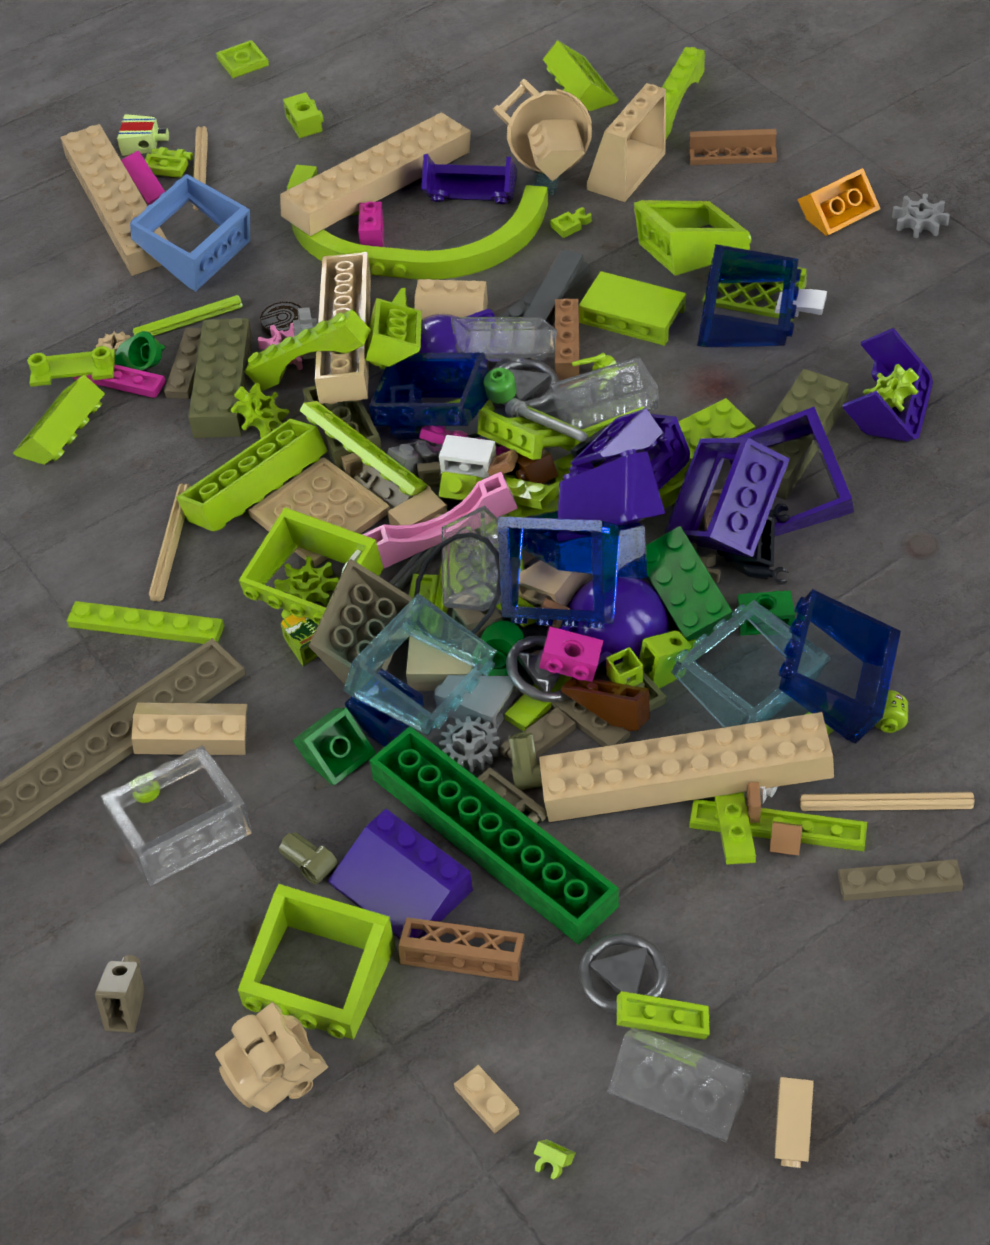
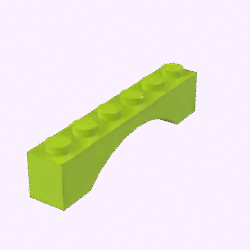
[662,47,705,139]
[244,309,371,391]

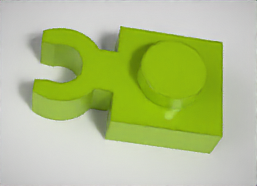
[551,207,592,238]

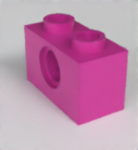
[359,201,384,247]
[539,626,603,682]

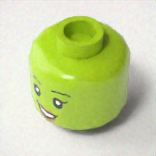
[871,690,908,733]

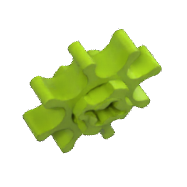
[863,364,919,411]
[231,383,289,438]
[274,556,339,607]

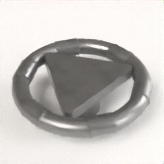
[499,359,560,409]
[506,636,570,702]
[579,933,668,1014]

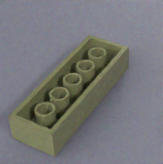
[188,318,253,438]
[766,369,849,500]

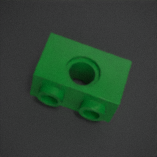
[736,590,795,636]

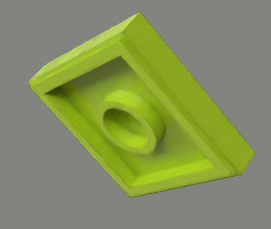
[216,40,269,78]

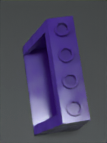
[729,407,854,536]
[664,438,790,557]

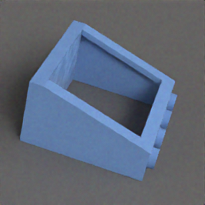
[130,174,250,292]

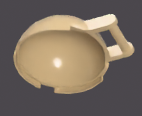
[493,79,592,174]

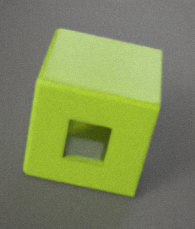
[606,647,643,686]

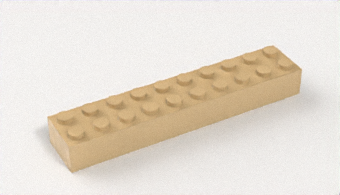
[280,112,471,236]
[60,124,167,276]
[315,252,371,404]
[539,712,834,822]

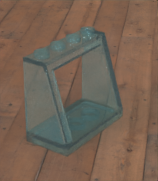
[343,593,497,735]
[671,600,831,727]

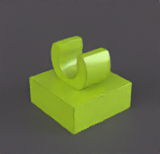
[533,1139,576,1180]

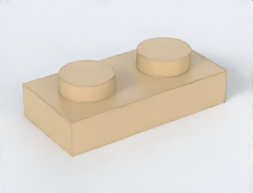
[454,1065,519,1134]

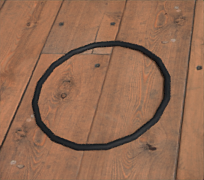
[414,532,503,643]

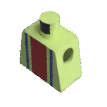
[117,114,169,156]

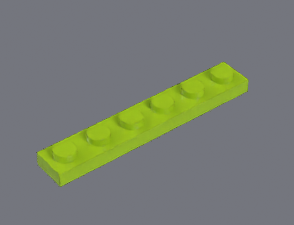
[300,401,427,496]
[67,601,224,644]

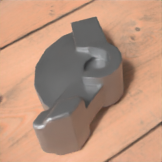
[417,443,443,463]

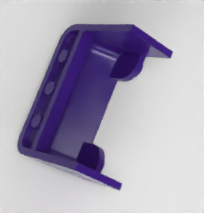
[422,154,517,204]
[842,328,933,442]

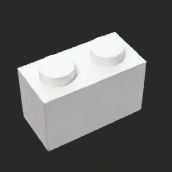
[439,435,496,479]

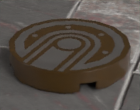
[260,302,302,336]

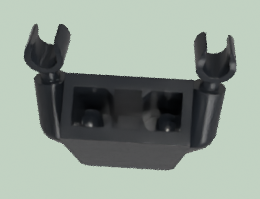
[717,503,790,584]

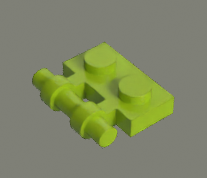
[144,147,193,178]

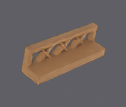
[689,129,777,165]
[398,917,525,981]

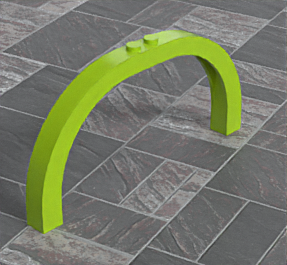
[287,165,548,280]

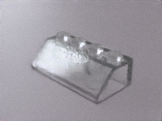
[451,317,557,362]
[550,357,658,429]
[442,505,506,611]
[607,1028,753,1142]

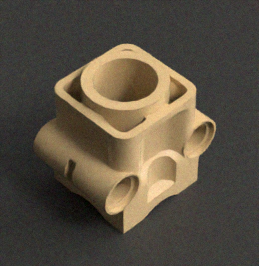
[215,1002,328,1113]

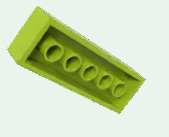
[176,418,328,532]

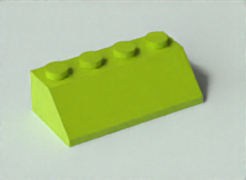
[543,40,619,111]
[366,298,422,367]
[13,374,105,465]

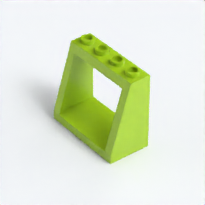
[634,200,752,276]
[239,507,384,624]
[238,884,395,1040]

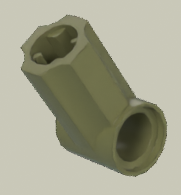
[508,732,542,790]
[279,832,338,885]

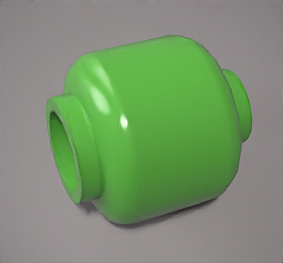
[484,368,517,404]

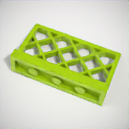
[703,257,807,321]

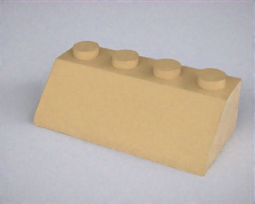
[132,703,247,755]

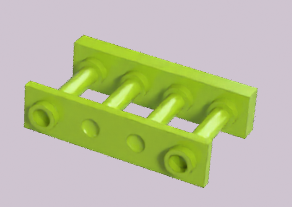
[477,406,585,460]

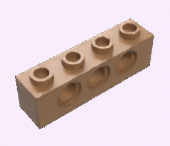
[555,299,580,384]

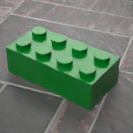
[634,526,735,643]

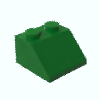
[292,708,376,786]

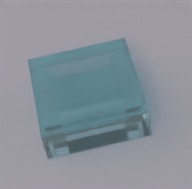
[534,174,559,195]

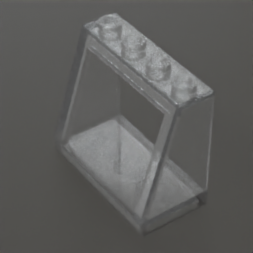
[101,745,252,887]

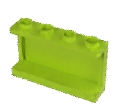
[579,271,686,346]

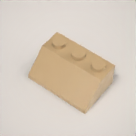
[527,119,585,181]
[414,279,488,333]

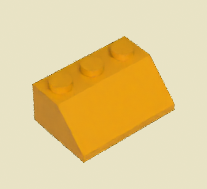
[797,168,881,236]

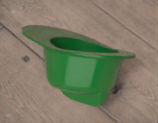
[115,331,166,371]
[473,621,524,676]

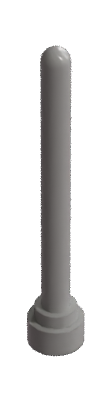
[505,398,587,442]

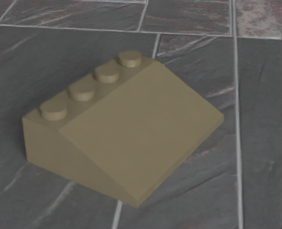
[309,559,417,696]

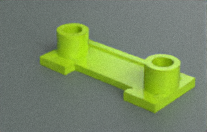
[27,346,115,387]

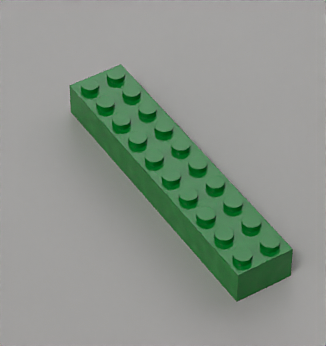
[369,726,619,945]

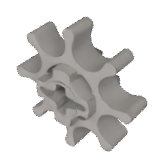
[892,194,950,238]

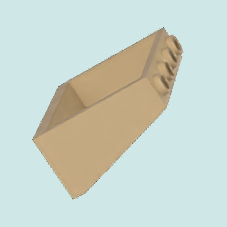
[587,83,666,202]

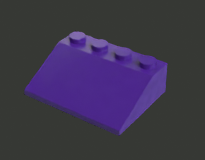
[328,809,473,939]

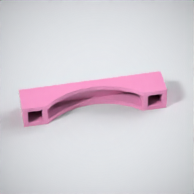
[362,472,518,568]

